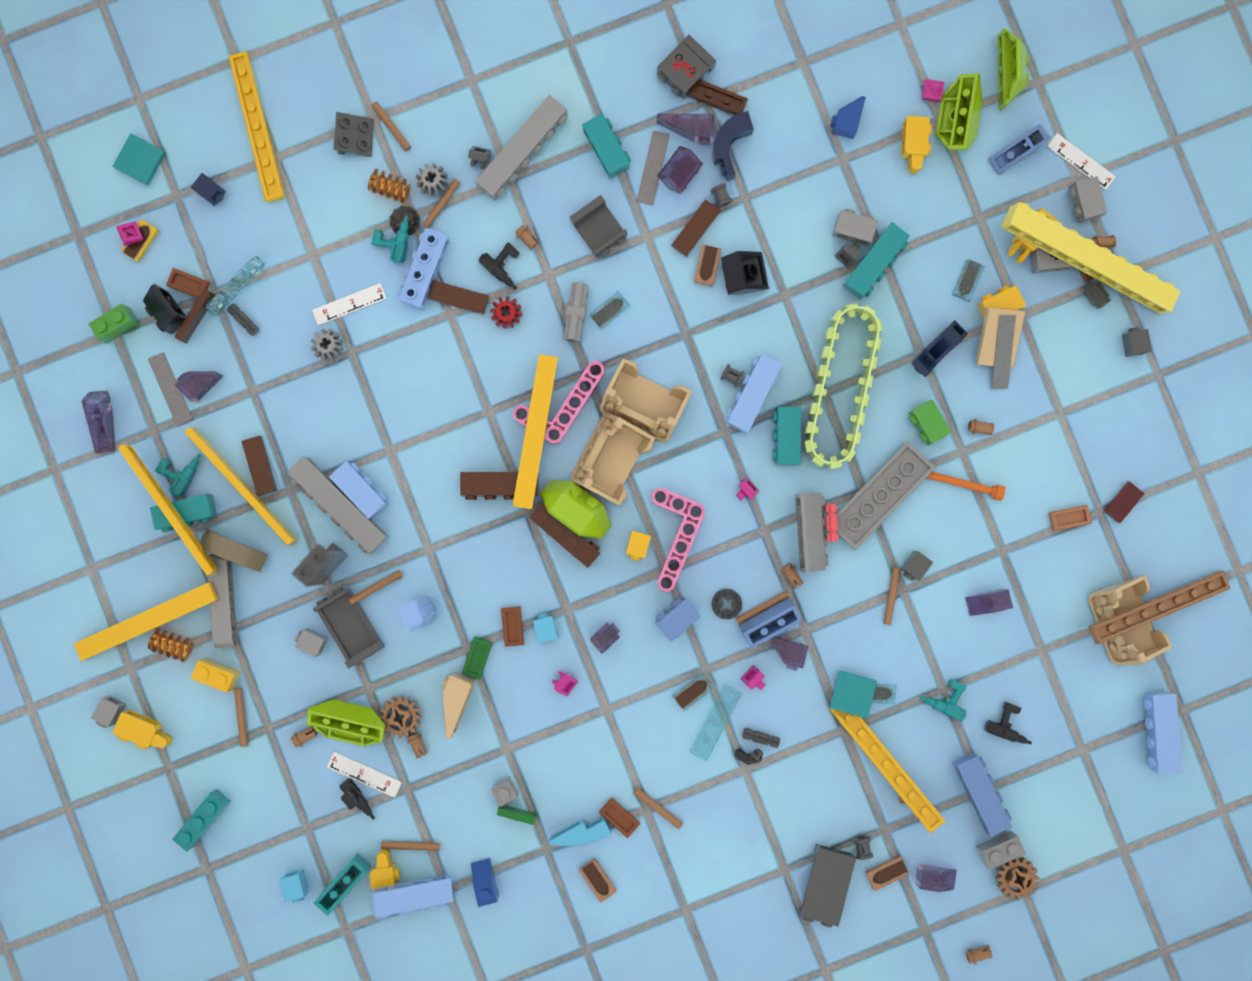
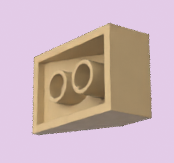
[442,671,476,739]

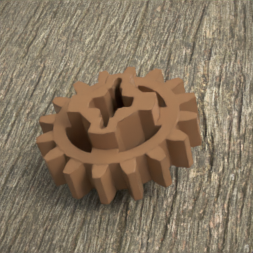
[379,695,422,738]
[995,857,1039,900]

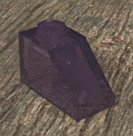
[175,371,223,403]
[965,588,1013,616]
[589,621,620,654]
[769,636,809,670]
[915,864,957,892]

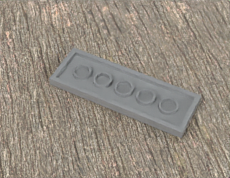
[836,441,936,550]

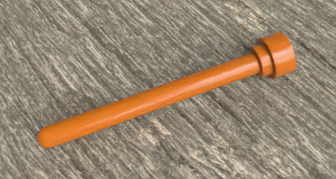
[926,472,1006,501]

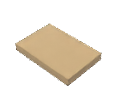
[975,307,1025,368]

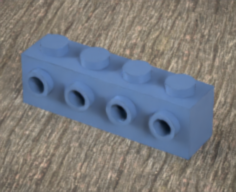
[953,753,1012,837]

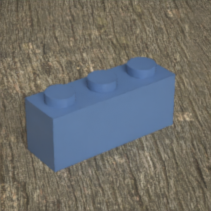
[739,598,803,649]

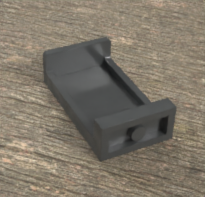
[292,543,348,587]
[313,587,385,669]
[798,844,856,927]

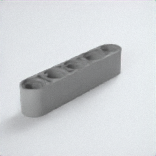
[208,554,237,648]

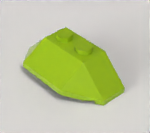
[997,29,1029,110]
[935,73,983,150]
[540,480,611,539]
[307,699,385,746]

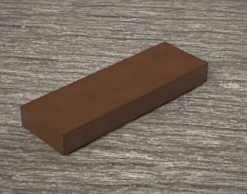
[688,79,748,116]
[671,199,721,257]
[428,280,489,315]
[174,289,216,344]
[241,436,277,496]

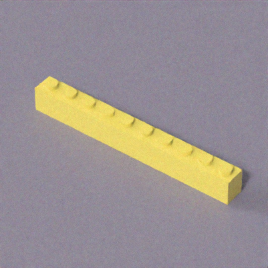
[1001,202,1180,314]

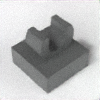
[468,146,492,169]
[835,242,860,269]

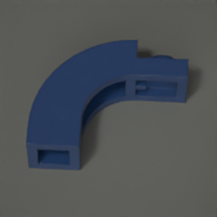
[712,111,754,181]
[912,320,968,377]

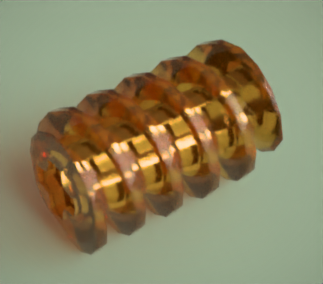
[368,168,411,203]
[148,628,194,663]

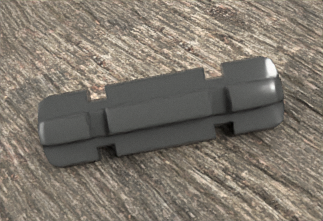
[227,303,259,336]
[742,728,780,748]

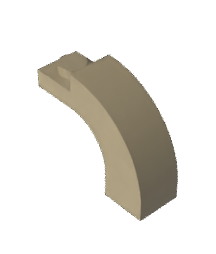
[200,528,268,572]

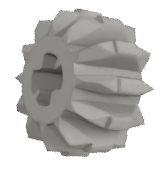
[416,163,449,196]
[311,329,344,361]

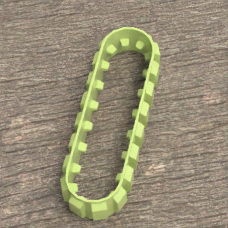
[803,303,883,470]

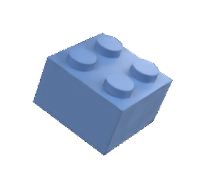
[655,597,701,642]

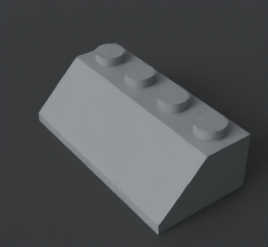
[795,493,829,572]

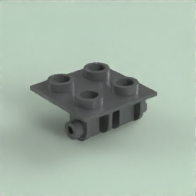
[333,112,374,157]

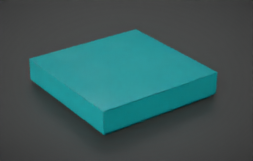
[113,133,166,186]
[830,670,877,719]

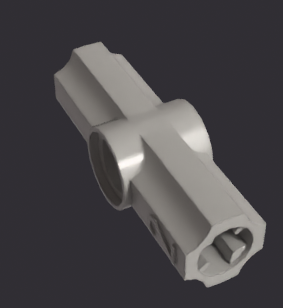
[563,282,588,342]

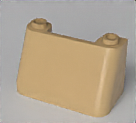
[600,358,692,442]
[571,413,655,506]
[1088,575,1172,666]

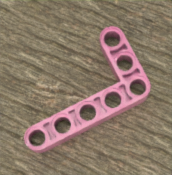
[513,361,604,444]
[651,488,705,592]

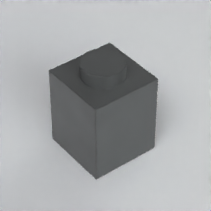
[1122,327,1152,357]
[901,551,933,582]

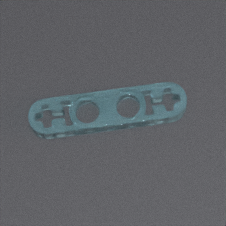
[206,256,265,316]

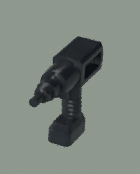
[478,242,520,290]
[984,702,1032,745]
[340,778,375,820]

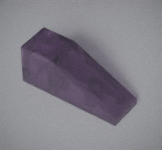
[657,113,715,145]
[81,391,116,454]

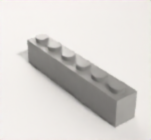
[475,95,568,201]
[287,456,389,554]

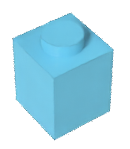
[533,613,558,643]
[279,869,309,903]

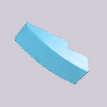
[549,817,612,846]

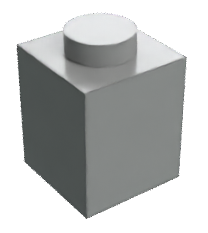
[295,628,328,657]
[91,695,126,728]
[491,776,519,807]

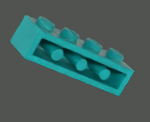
[843,222,910,300]

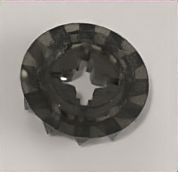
[390,206,420,236]
[712,589,742,619]

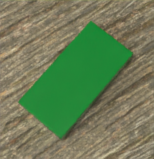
[462,636,493,679]
[497,805,537,825]

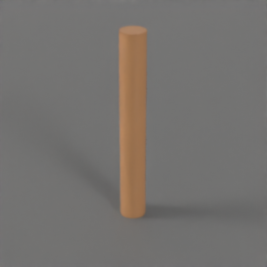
[371,101,411,151]
[422,178,460,228]
[883,567,901,625]
[348,570,403,605]
[735,591,789,625]
[234,688,248,747]
[633,787,683,829]
[381,841,440,851]

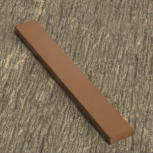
[1088,571,1231,644]

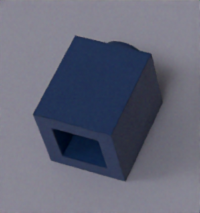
[190,173,226,206]

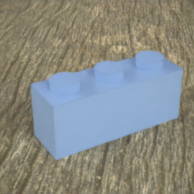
[329,461,388,519]

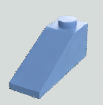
[989,124,1052,174]

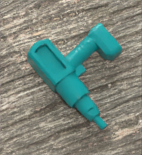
[371,215,408,263]
[155,453,201,497]
[919,679,966,721]

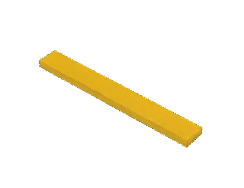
[228,51,285,203]
[513,354,558,510]
[185,427,298,545]
[118,444,218,576]
[74,582,218,661]
[829,708,945,834]

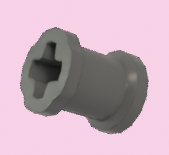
[710,183,733,208]
[720,364,745,387]
[853,836,873,860]

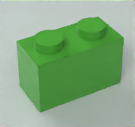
[88,304,140,343]
[908,399,952,445]

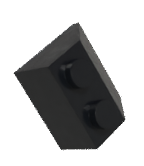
[721,251,769,295]
[143,284,187,334]

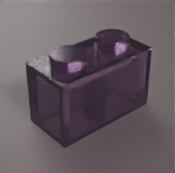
[657,146,703,194]

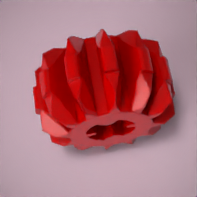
[490,296,523,329]

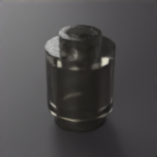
[1082,280,1110,309]

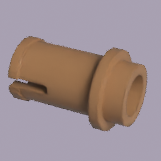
[515,225,539,250]
[1091,235,1116,248]
[968,419,994,435]
[781,563,804,589]
[291,727,318,747]
[407,732,428,758]
[966,945,993,965]

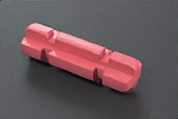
[825,504,838,542]

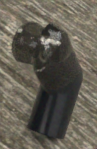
[733,748,763,765]

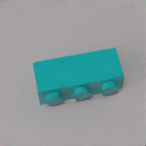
[582,114,631,179]
[772,407,801,466]
[150,494,217,533]
[172,789,231,852]
[314,853,371,916]

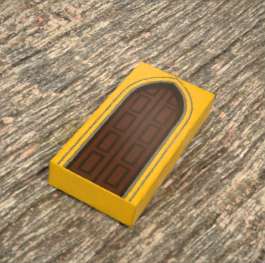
[121,219,159,262]

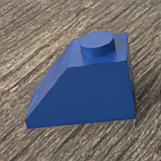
[830,96,866,139]
[471,858,499,907]

